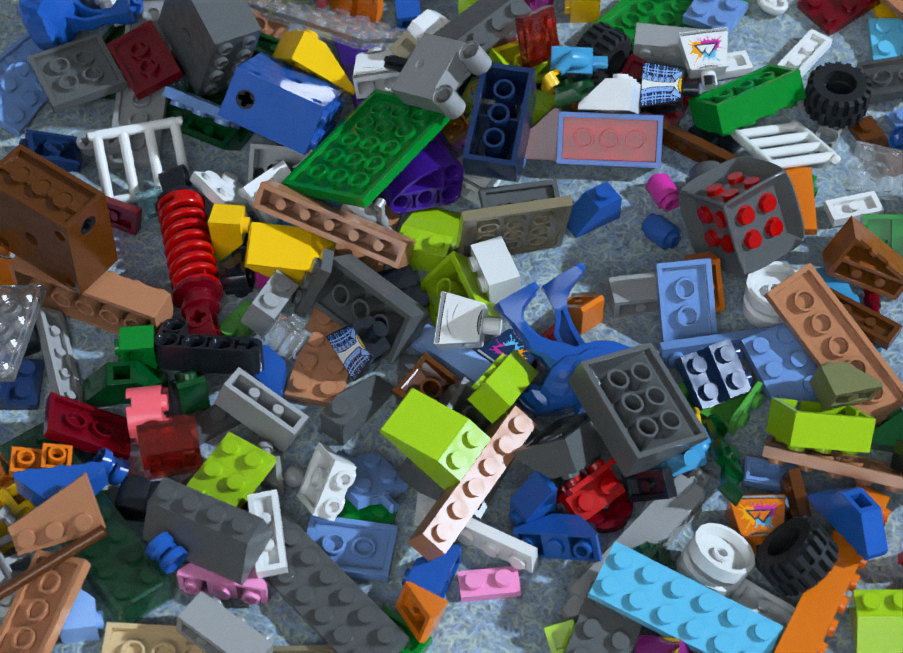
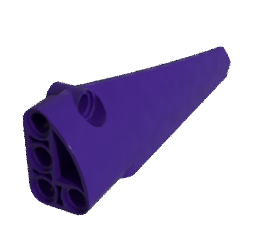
[332,21,464,213]

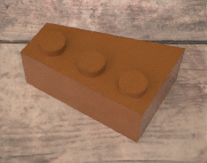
[822,215,903,300]

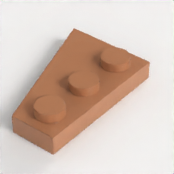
[8,472,106,556]

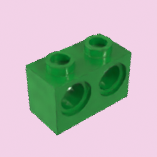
[114,325,160,371]

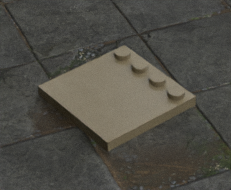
[455,195,573,257]

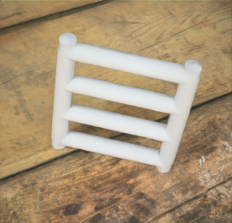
[87,116,197,204]
[730,119,841,169]

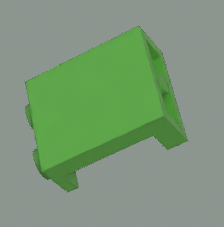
[678,381,764,436]

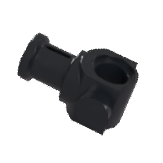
[218,243,255,298]

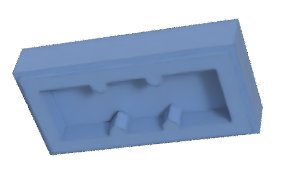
[742,456,802,492]

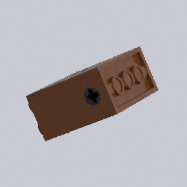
[0,144,118,295]

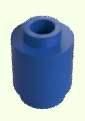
[641,213,681,250]

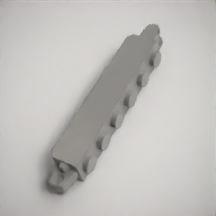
[562,468,711,623]

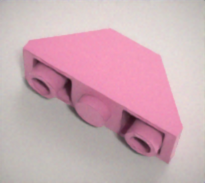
[177,563,269,605]

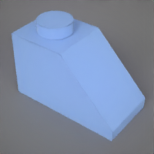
[60,589,105,644]

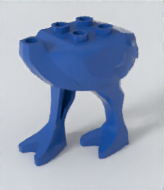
[17,0,144,50]
[494,262,631,417]

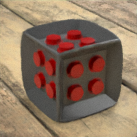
[679,156,805,275]

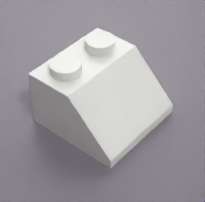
[468,236,521,304]

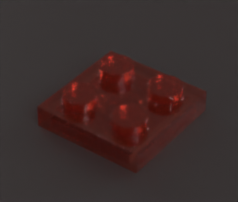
[515,5,560,68]

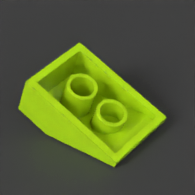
[399,207,461,273]
[379,388,491,490]

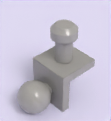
[256,441,305,495]

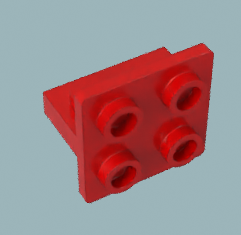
[556,458,626,521]

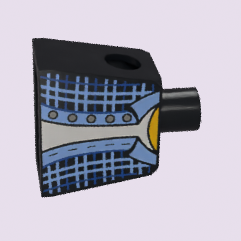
[640,62,700,115]
[326,315,391,381]

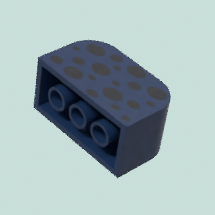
[462,62,536,183]

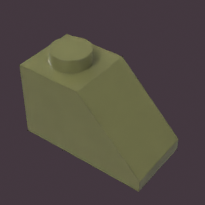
[809,362,883,410]

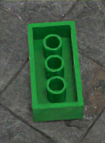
[688,64,806,136]

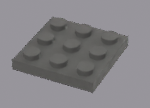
[27,33,127,114]

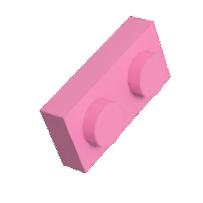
[457,566,521,602]

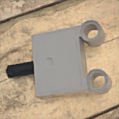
[384,33,492,119]

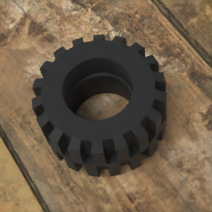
[576,22,632,88]
[803,62,872,129]
[755,515,839,597]

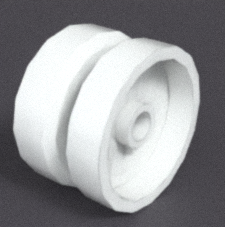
[742,261,798,328]
[676,523,755,599]

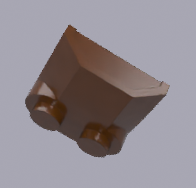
[391,353,460,402]

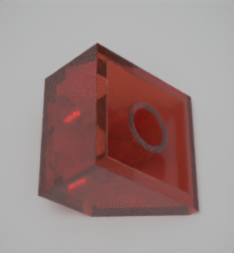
[136,415,203,480]

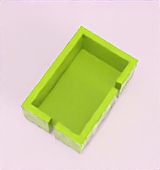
[766,397,876,456]

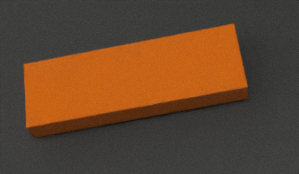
[784,167,817,235]

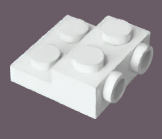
[296,443,356,521]

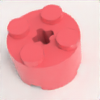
[126,385,174,446]

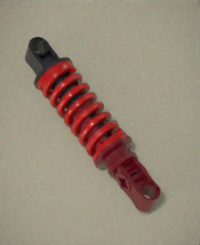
[154,164,223,336]

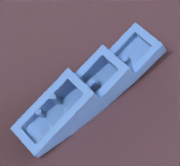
[410,324,492,383]

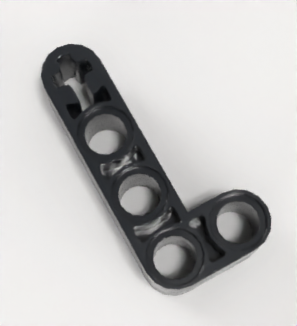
[154,318,265,375]

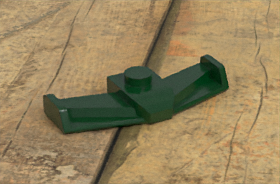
[554,76,595,108]
[702,414,744,506]

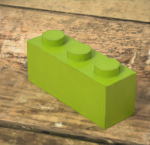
[467,349,539,424]

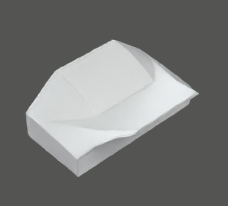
[407,9,450,41]

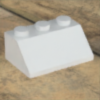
[578,74,642,114]

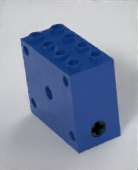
[218,52,346,155]

